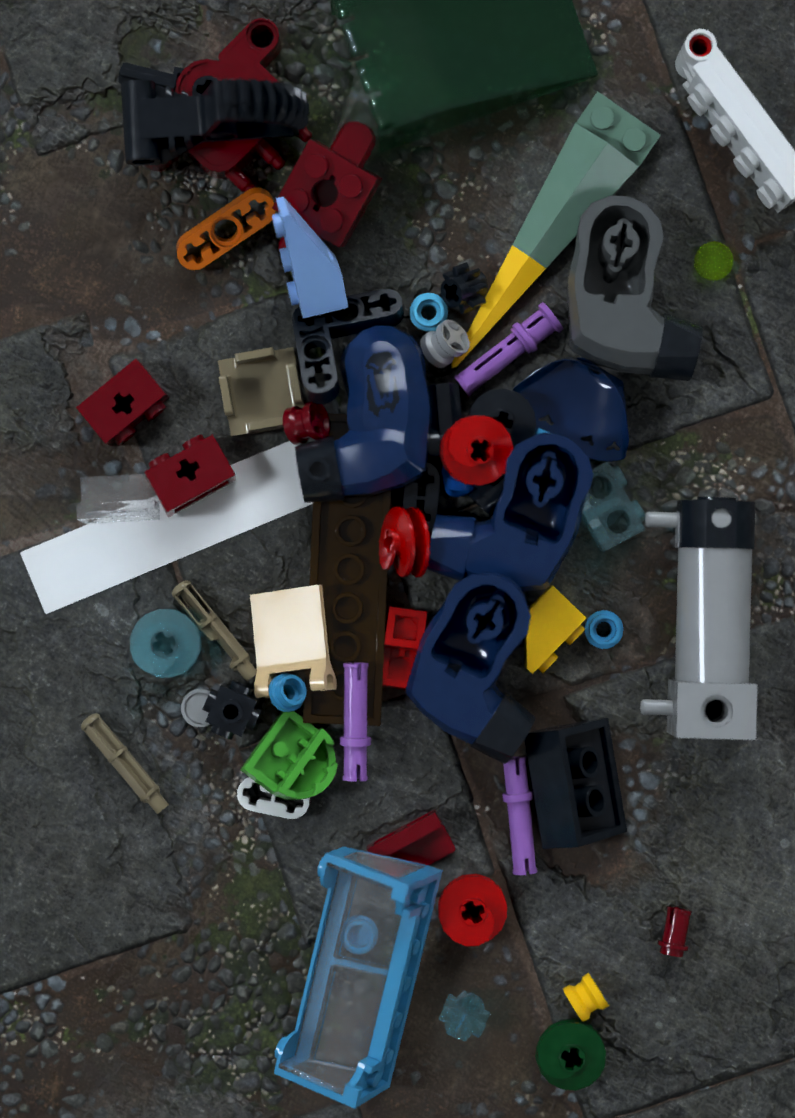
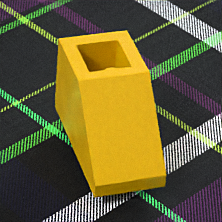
[524,585,586,674]

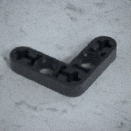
[292,289,404,404]

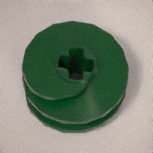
[535,1019,606,1091]

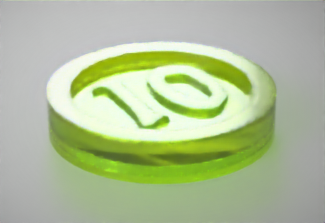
[694,242,733,281]

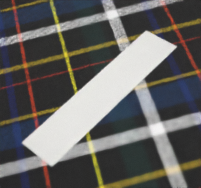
[20,441,313,614]

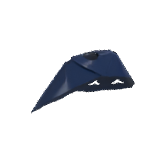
[512,357,629,462]

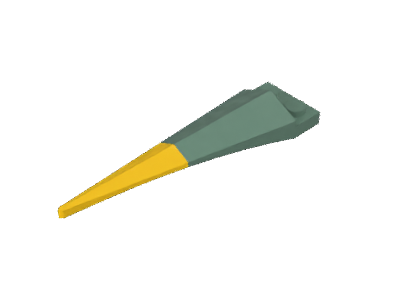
[451,91,661,368]

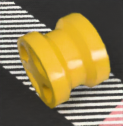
[563,972,609,1022]

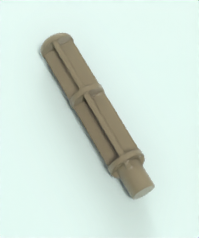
[172,580,257,682]
[81,713,169,814]

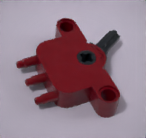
[119,18,312,192]

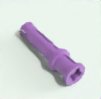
[454,302,563,396]

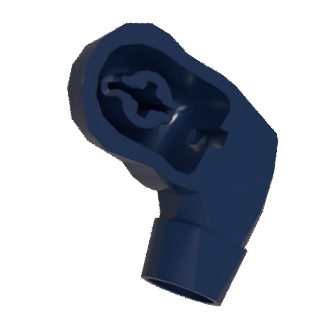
[426,433,593,592]

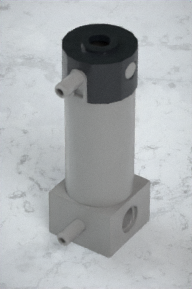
[640,497,758,740]

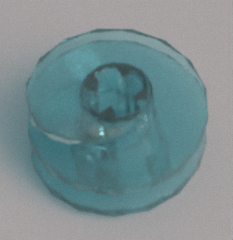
[130,609,202,678]

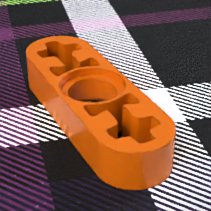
[176,188,275,270]

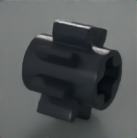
[441,262,488,314]

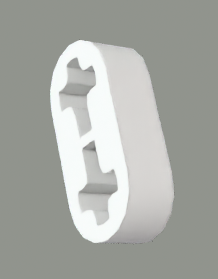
[237,777,310,819]

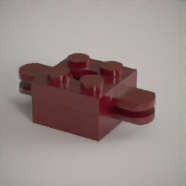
[272,122,383,249]

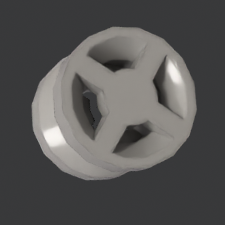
[420,319,470,368]

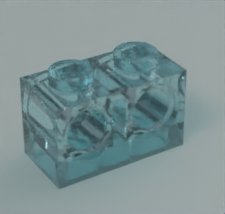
[582,461,645,552]

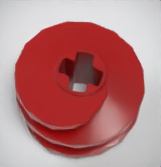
[439,415,513,486]
[379,506,430,578]
[438,873,507,947]

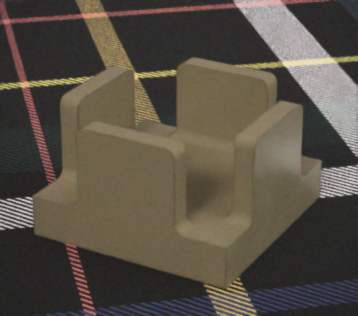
[218,347,304,438]

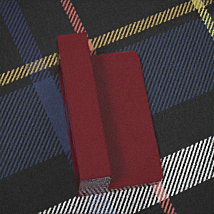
[366,809,455,878]

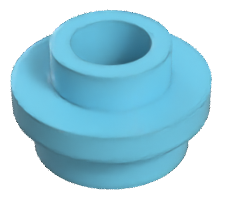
[410,293,448,332]

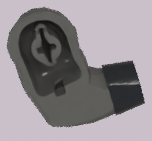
[567,196,703,381]

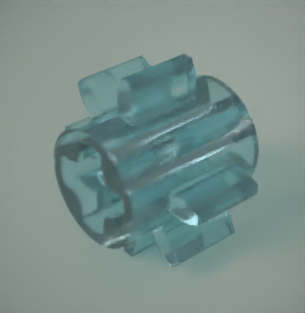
[439,991,490,1041]

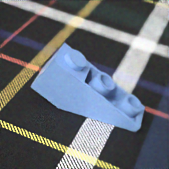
[272,196,348,318]

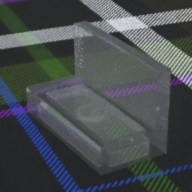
[76,474,160,524]

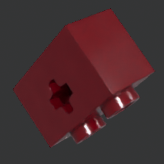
[76,359,170,446]
[144,434,236,518]

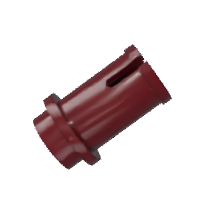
[658,906,692,957]

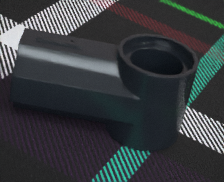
[428,383,462,462]

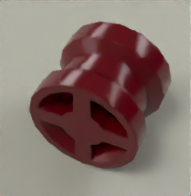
[282,402,330,445]

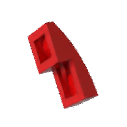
[382,606,427,690]

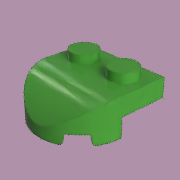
[240,711,338,800]

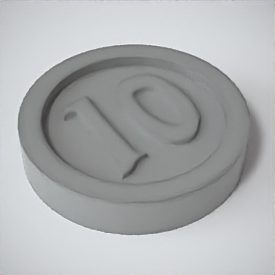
[181,688,210,727]

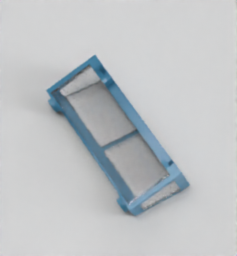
[274,846,442,1109]

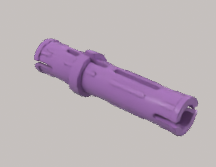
[340,662,371,782]
[502,756,538,875]

